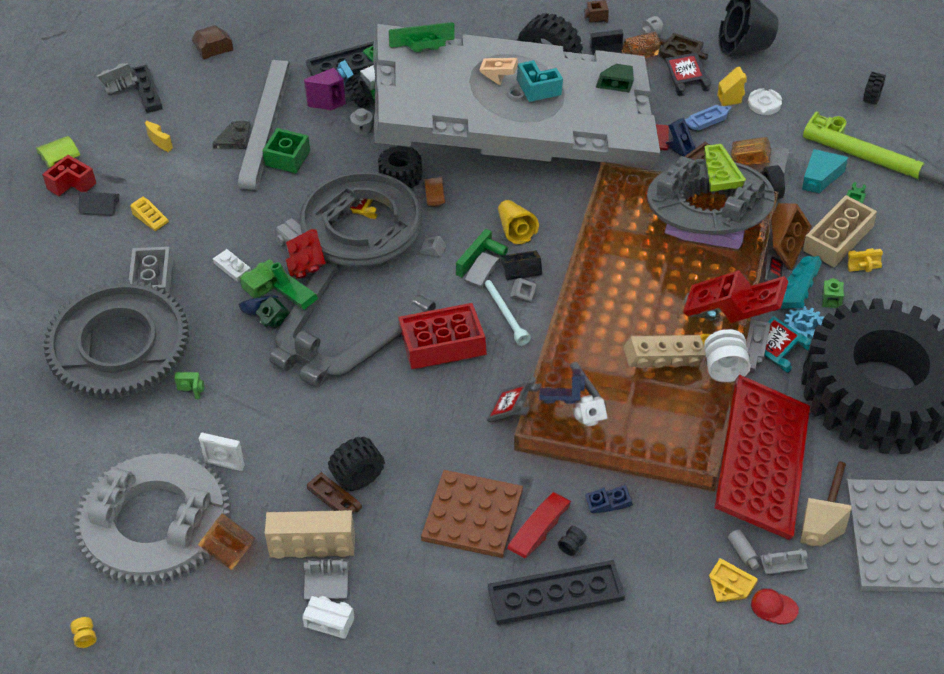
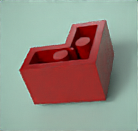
[42,155,97,196]

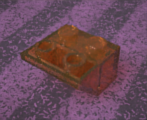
[198,513,255,570]

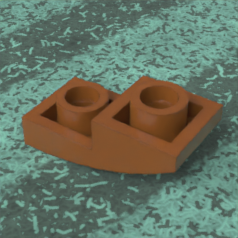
[425,177,445,207]

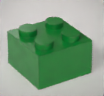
[262,128,310,173]

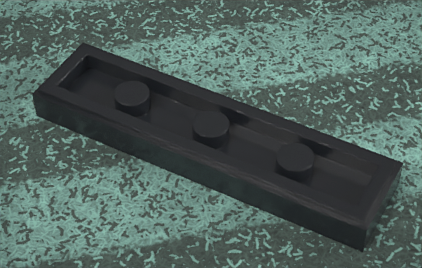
[132,64,163,113]

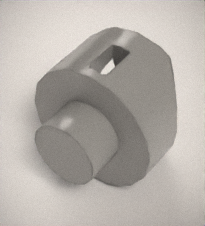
[640,16,663,41]
[350,108,373,135]

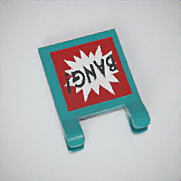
[764,316,811,373]

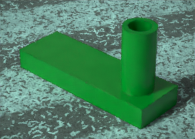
[456,229,508,278]
[270,262,318,310]

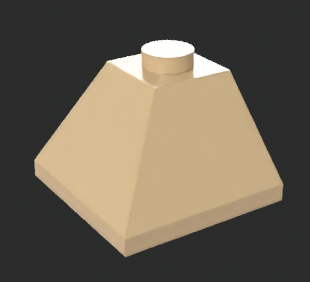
[800,498,852,547]

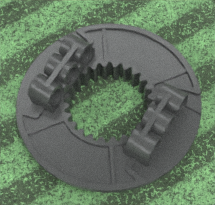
[647,156,775,235]

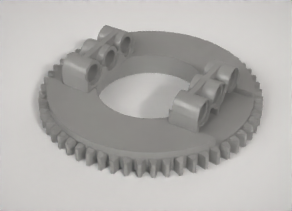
[75,452,231,586]

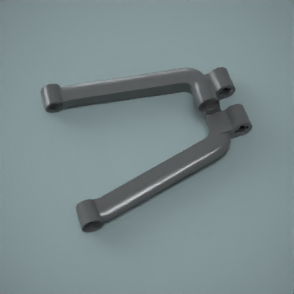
[269,260,436,387]

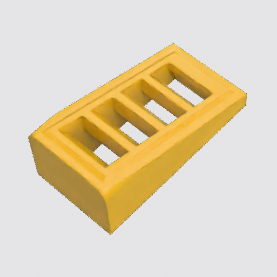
[131,196,169,231]

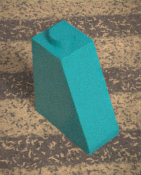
[802,149,848,193]

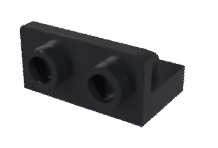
[501,250,542,280]

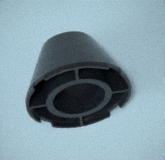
[718,0,778,55]

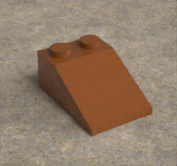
[771,203,812,270]

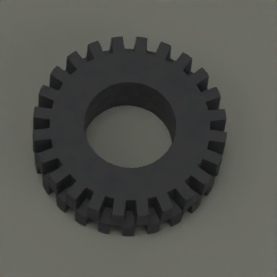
[801,298,944,454]

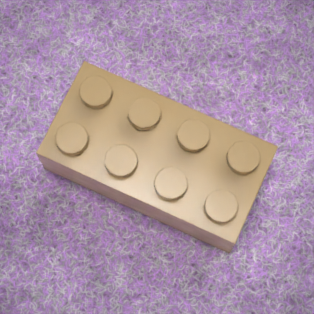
[803,195,877,268]
[265,511,355,558]

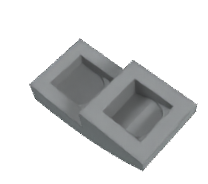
[465,252,500,288]

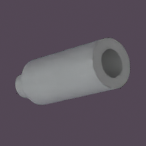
[728,529,760,570]

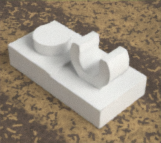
[213,249,251,282]

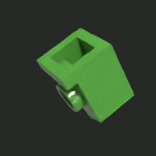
[822,278,844,308]

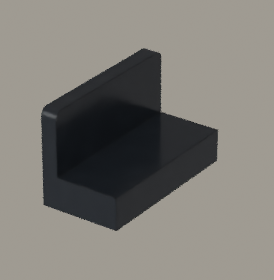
[590,29,625,55]
[79,192,119,215]

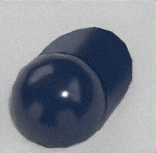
[238,295,279,315]

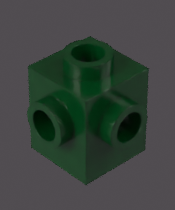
[255,296,290,329]

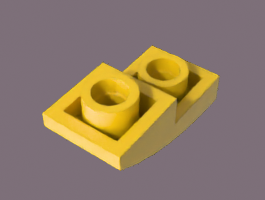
[145,121,173,152]

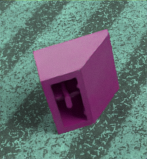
[304,68,346,110]

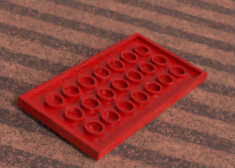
[714,374,810,540]

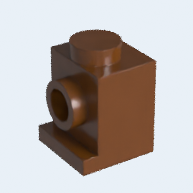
[584,0,609,23]

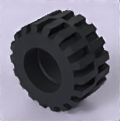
[378,145,423,188]
[328,437,385,491]

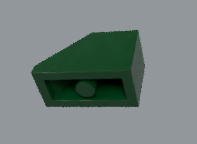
[596,64,634,93]

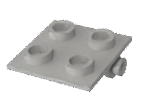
[97,63,139,94]
[304,559,349,600]

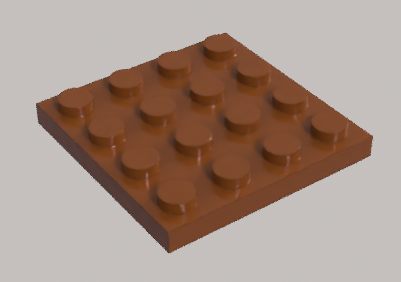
[421,470,523,558]

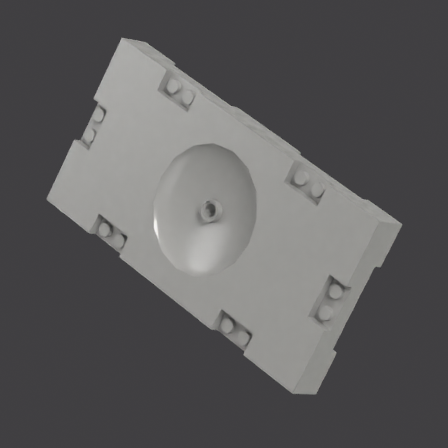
[373,24,660,172]

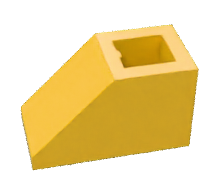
[717,67,747,106]

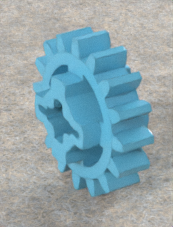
[784,306,824,340]

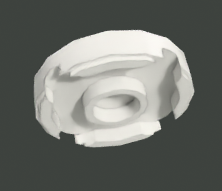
[748,88,782,115]

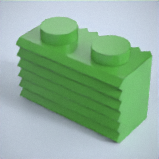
[240,259,277,298]

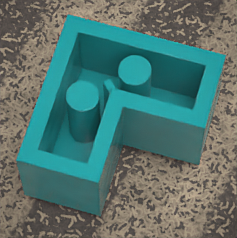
[516,60,563,102]

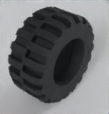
[517,13,583,54]

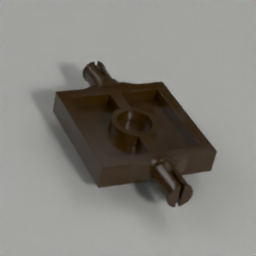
[655,33,708,61]

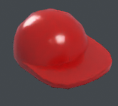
[751,588,799,625]

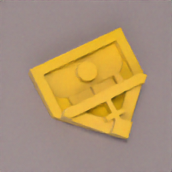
[709,558,758,602]

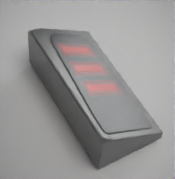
[764,253,785,282]

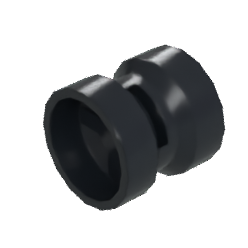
[558,526,587,556]

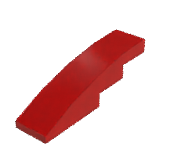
[507,492,571,558]

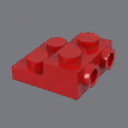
[285,229,326,279]

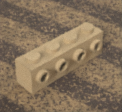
[623,335,706,368]

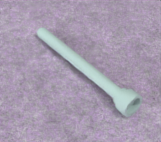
[485,280,531,346]

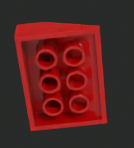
[398,303,487,370]

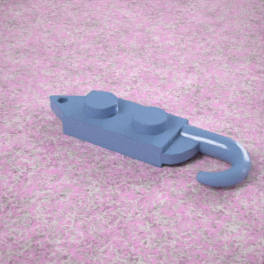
[685,104,731,131]

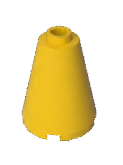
[498,200,539,244]

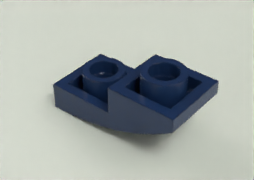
[585,485,633,513]

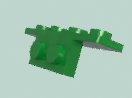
[389,22,455,52]

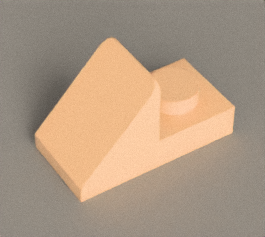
[479,58,518,85]

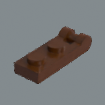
[306,472,362,514]

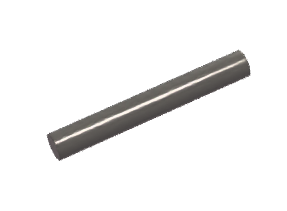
[570,362,607,407]

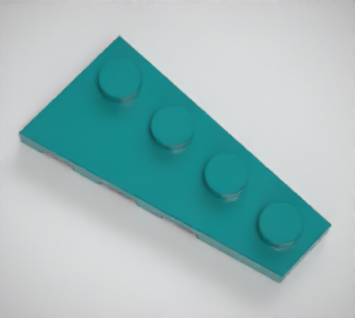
[781,256,822,309]

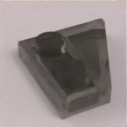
[212,121,250,149]

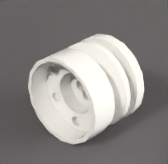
[704,329,751,382]

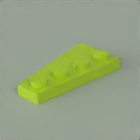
[704,144,746,191]

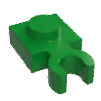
[847,182,866,204]

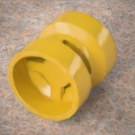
[70,617,97,648]

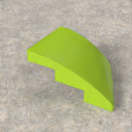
[36,136,80,167]

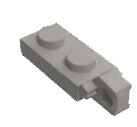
[746,320,771,373]

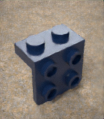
[539,369,585,404]

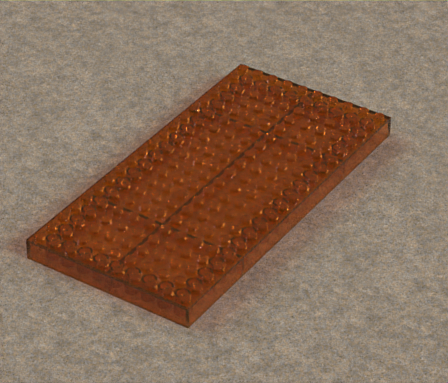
[514,162,778,492]

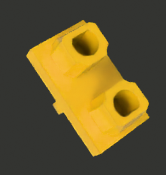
[848,248,883,272]

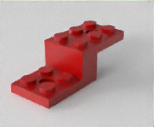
[683,270,788,323]

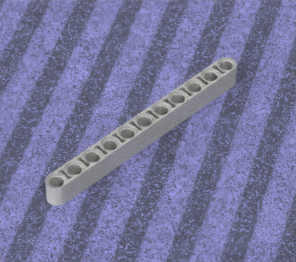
[238,60,290,190]

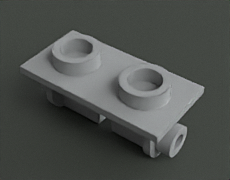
[760,548,808,575]

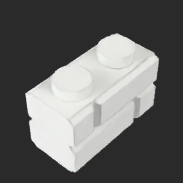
[302,596,354,639]

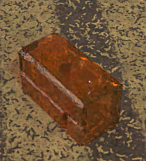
[622,32,661,58]
[731,137,771,165]

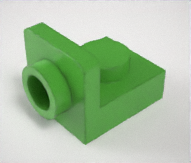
[174,372,204,399]

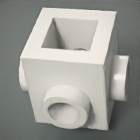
[574,395,607,426]

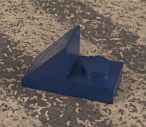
[666,118,696,156]

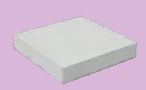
[199,433,245,471]

